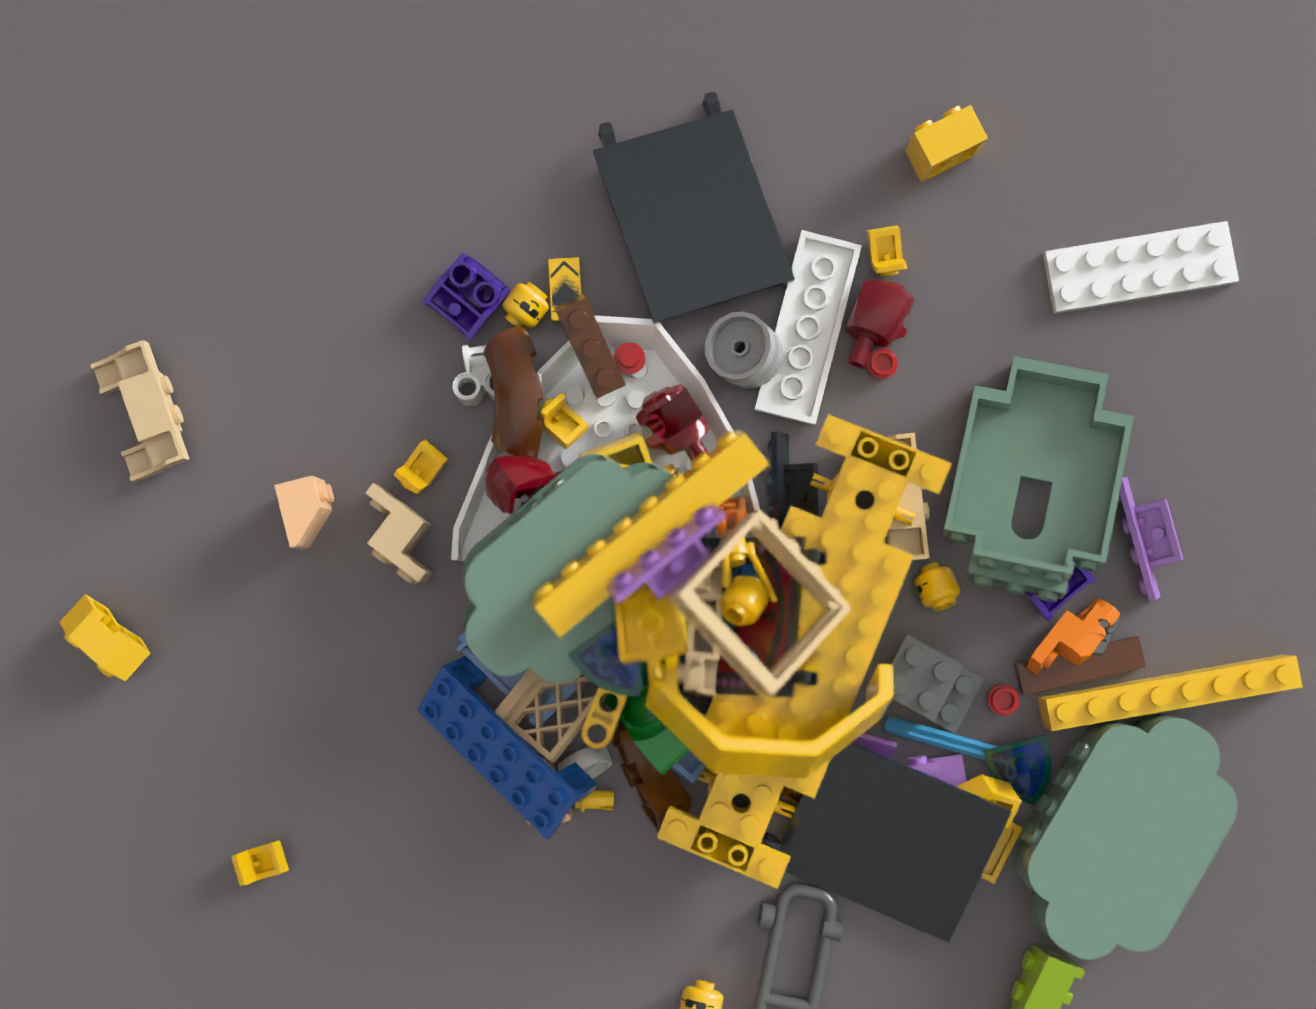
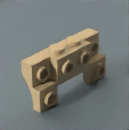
[90,340,190,482]
[883,432,930,560]
[678,563,723,697]

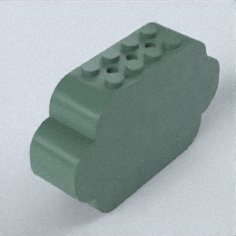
[463,454,681,683]
[1014,714,1238,960]

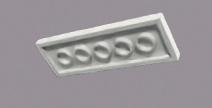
[1043,221,1239,314]
[754,230,862,426]

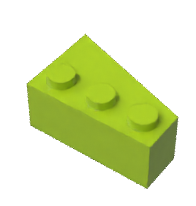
[1010,943,1085,1009]

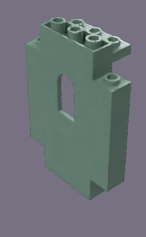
[943,356,1134,602]

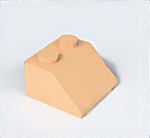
[274,476,334,550]

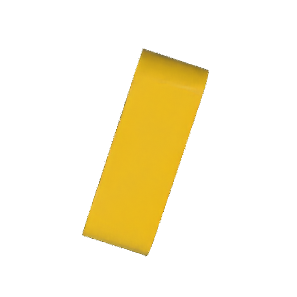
[582,686,629,749]

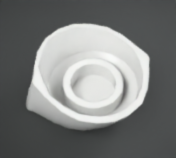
[557,747,613,779]

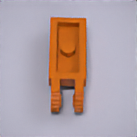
[715,496,747,536]

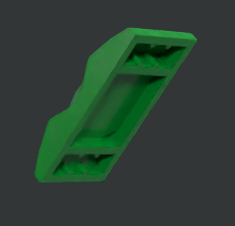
[595,662,691,774]

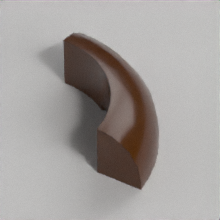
[483,327,543,458]
[608,710,692,833]

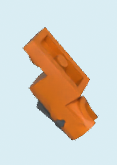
[1027,598,1120,675]

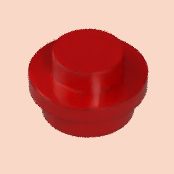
[614,343,645,374]
[866,348,898,379]
[987,684,1019,716]

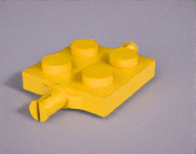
[614,582,689,682]

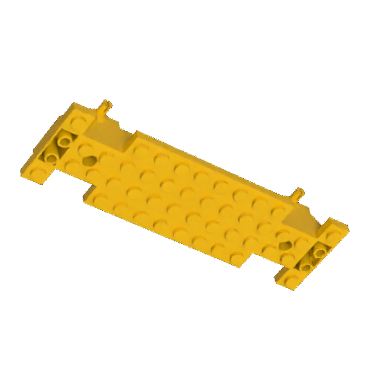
[657,414,952,889]

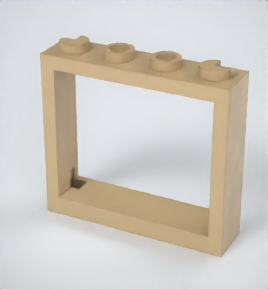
[667,510,852,696]

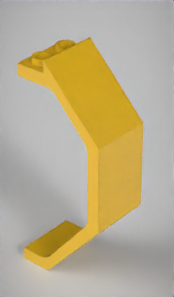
[645,655,893,778]

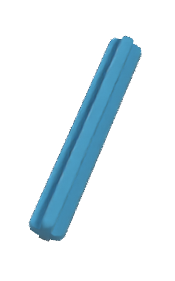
[883,715,1002,762]

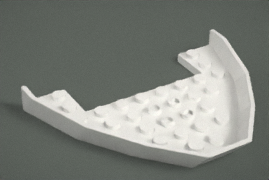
[451,316,760,561]

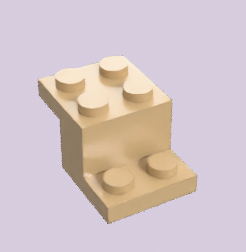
[366,483,435,584]

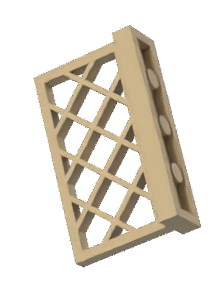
[495,668,608,764]

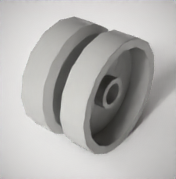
[705,311,783,389]

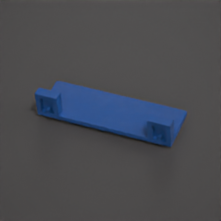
[418,656,598,839]

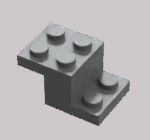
[889,634,985,734]

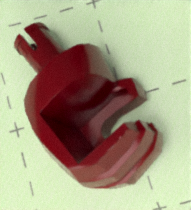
[845,279,915,369]
[635,384,709,461]
[485,455,563,514]

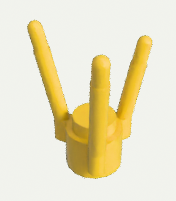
[719,536,777,602]

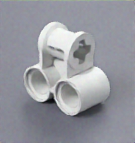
[453,345,495,406]

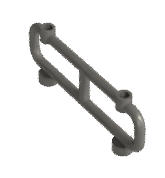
[754,885,843,1009]

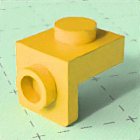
[867,225,907,276]
[539,393,589,450]
[393,439,449,494]
[232,840,289,886]

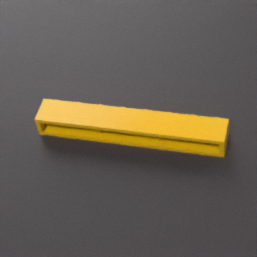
[532,430,769,637]
[1037,655,1303,731]

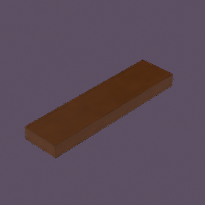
[1014,636,1146,695]

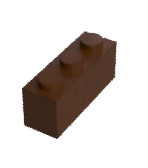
[554,294,626,399]

